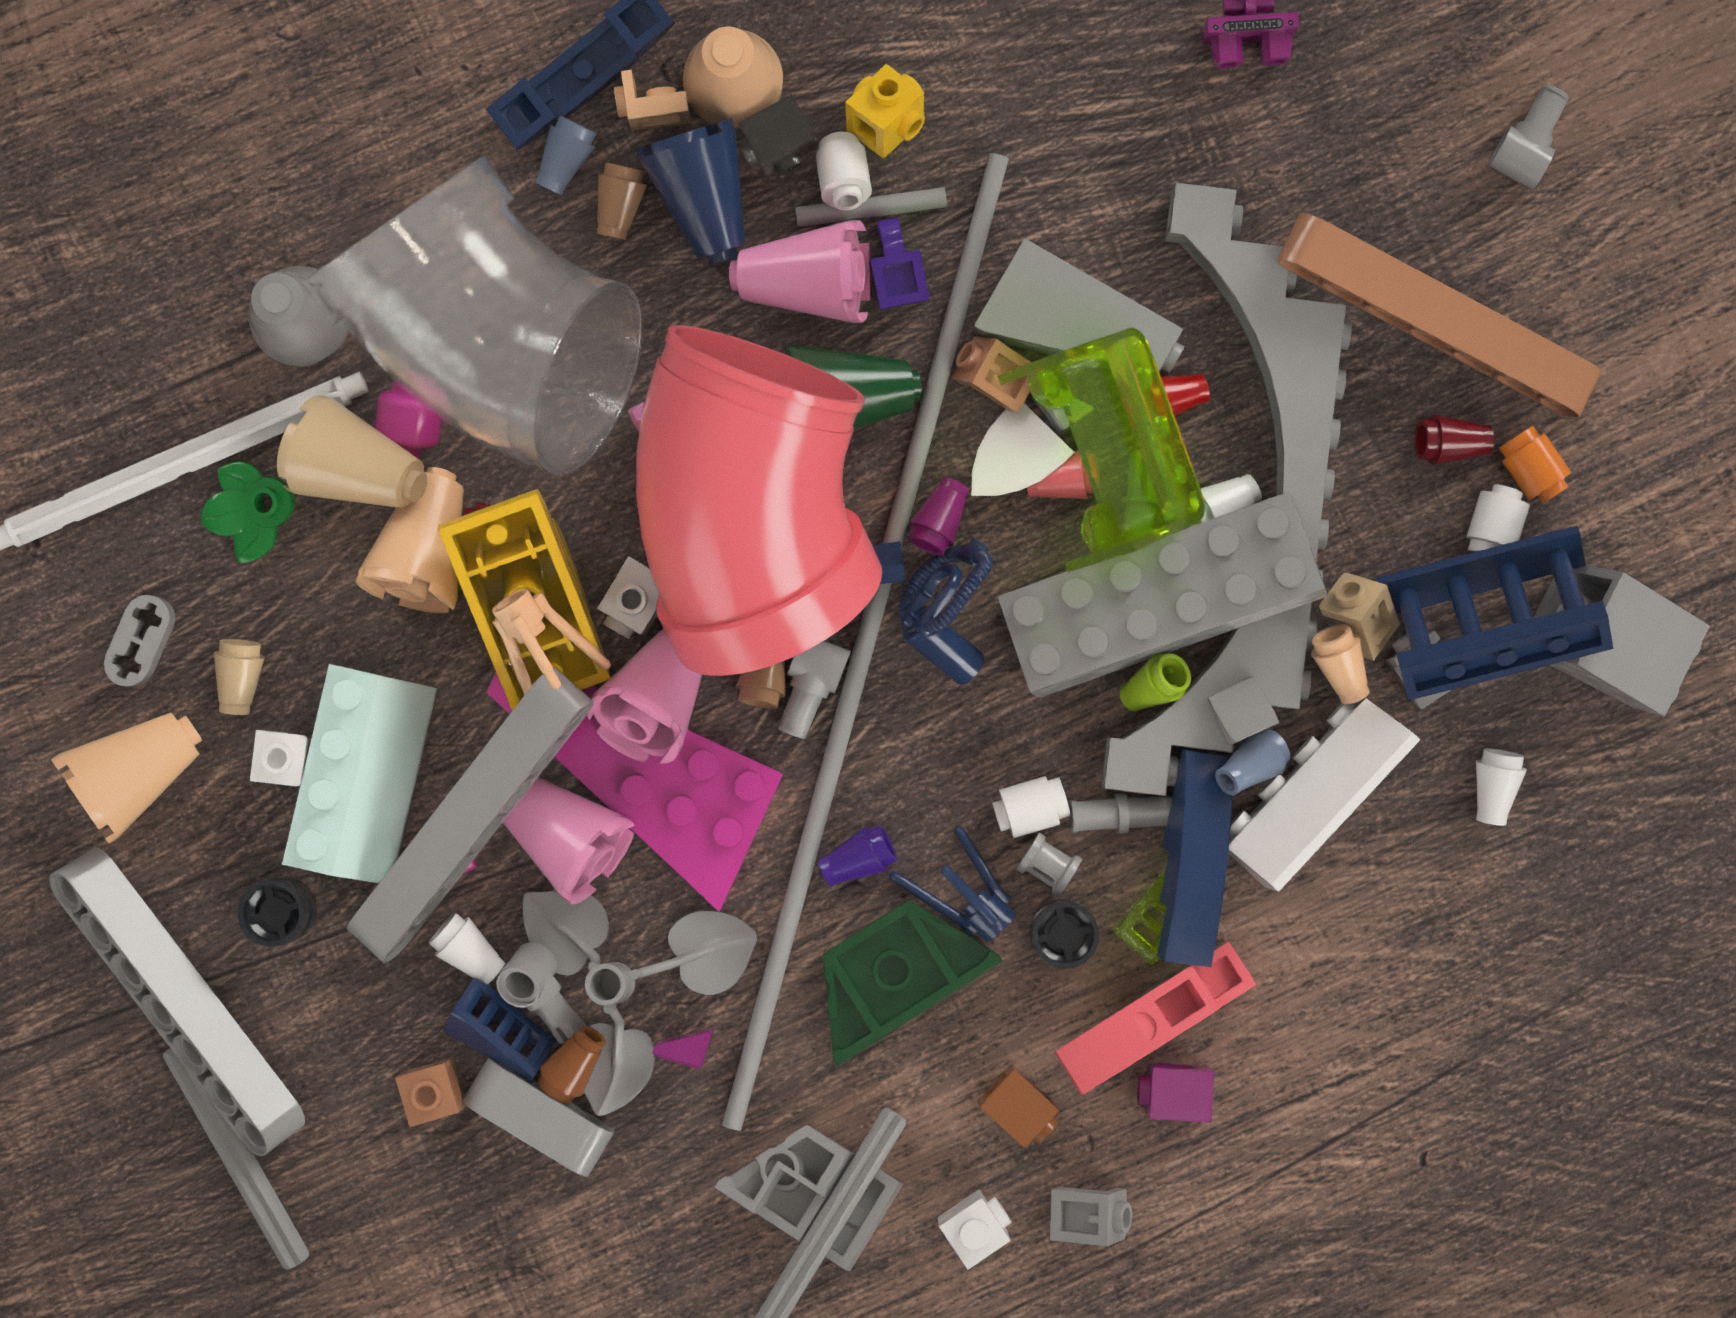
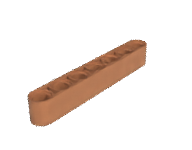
[1277,213,1602,418]

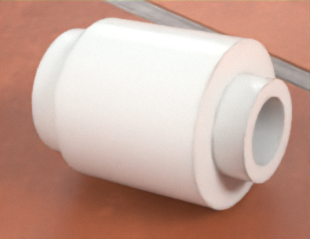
[816,132,872,211]
[1466,484,1530,553]
[992,776,1071,838]

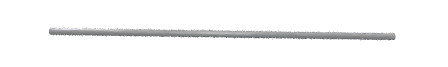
[722,153,1009,1131]

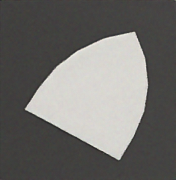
[971,403,1075,496]

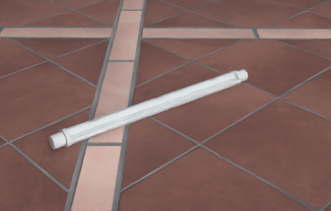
[0,372,369,551]

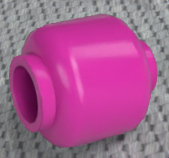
[375,381,443,458]

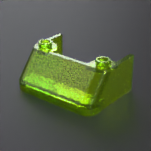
[997,328,1205,572]

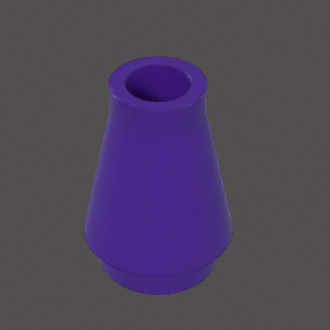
[818,825,897,887]

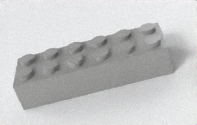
[998,491,1328,698]

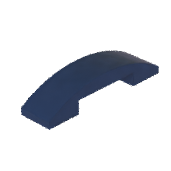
[486,0,675,150]

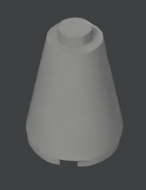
[249,266,351,367]

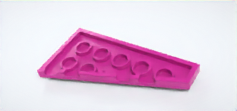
[486,673,784,912]

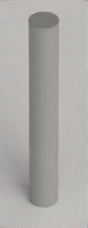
[795,187,947,227]

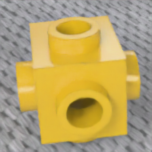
[845,64,925,159]

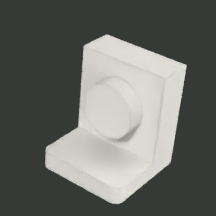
[250,730,308,786]

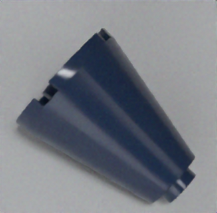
[636,118,745,265]

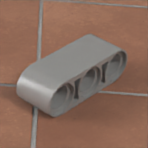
[462,1057,615,1177]

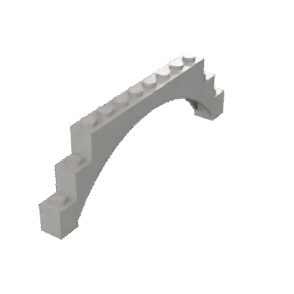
[1100,183,1352,796]

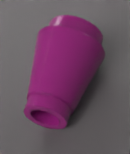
[907,477,969,556]

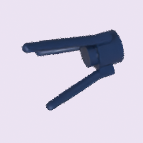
[889,825,1016,942]

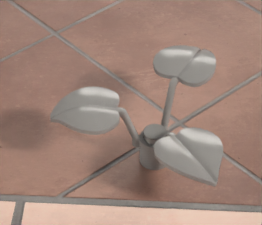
[523,890,757,1116]

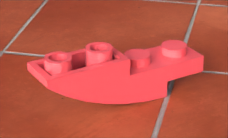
[1054,941,1257,1095]

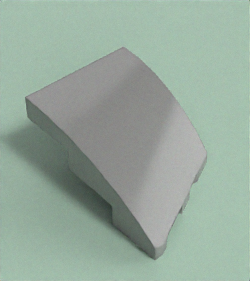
[714,1125,903,1271]

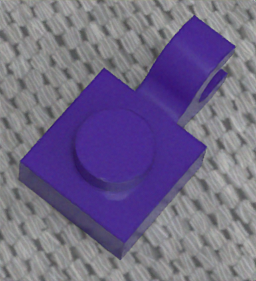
[870,217,930,311]

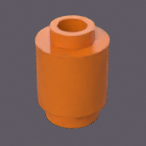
[1499,425,1572,503]

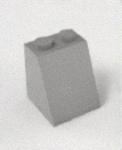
[1534,564,1710,717]

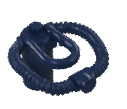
[898,538,993,684]

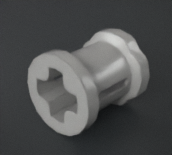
[1016,832,1082,897]

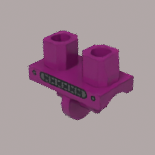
[1201,0,1299,69]

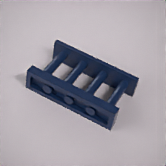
[1376,525,1614,701]

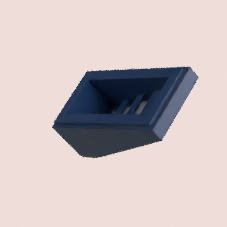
[443,977,556,1082]

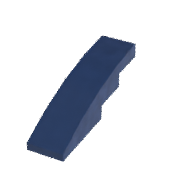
[1157,749,1232,967]

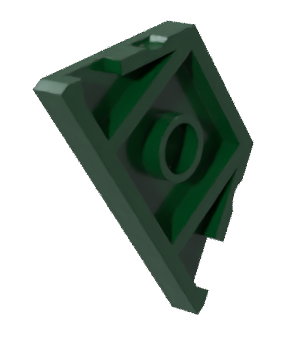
[823,899,1003,1066]

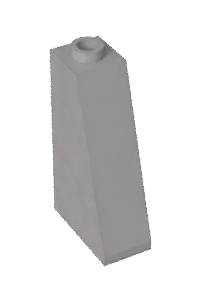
[972,238,1185,377]

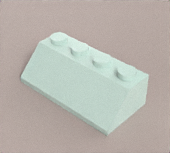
[282,664,438,883]

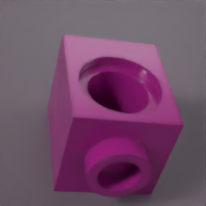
[1137,1062,1214,1123]

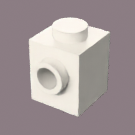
[597,556,659,639]
[937,1189,1012,1269]

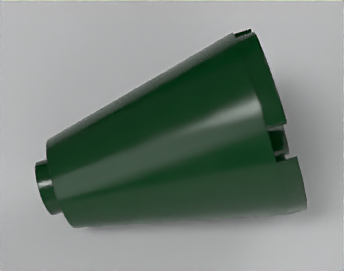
[783,345,922,430]

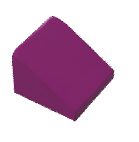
[652,1027,714,1069]

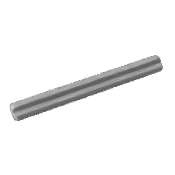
[163,1048,309,1270]
[755,1108,906,1318]

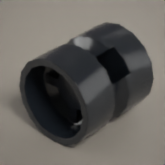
[237,877,318,947]
[1029,899,1099,968]

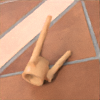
[492,588,611,695]

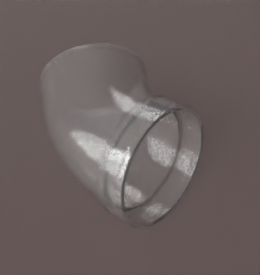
[301,154,643,476]

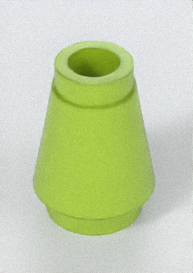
[1120,653,1191,712]

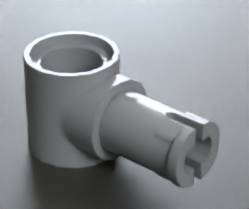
[1488,85,1569,190]
[778,641,851,739]
[496,942,586,1044]

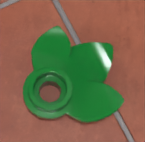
[200,462,295,563]

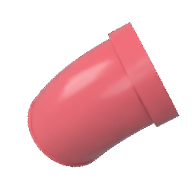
[636,325,882,676]

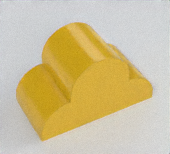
[438,489,611,711]

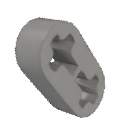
[104,595,175,687]

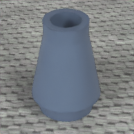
[535,115,597,195]
[1215,729,1290,796]

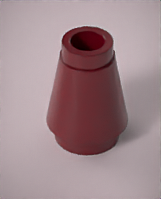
[1414,414,1494,465]

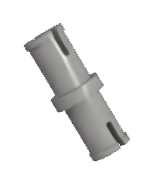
[1068,793,1172,834]

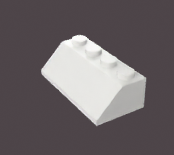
[1228,698,1420,892]

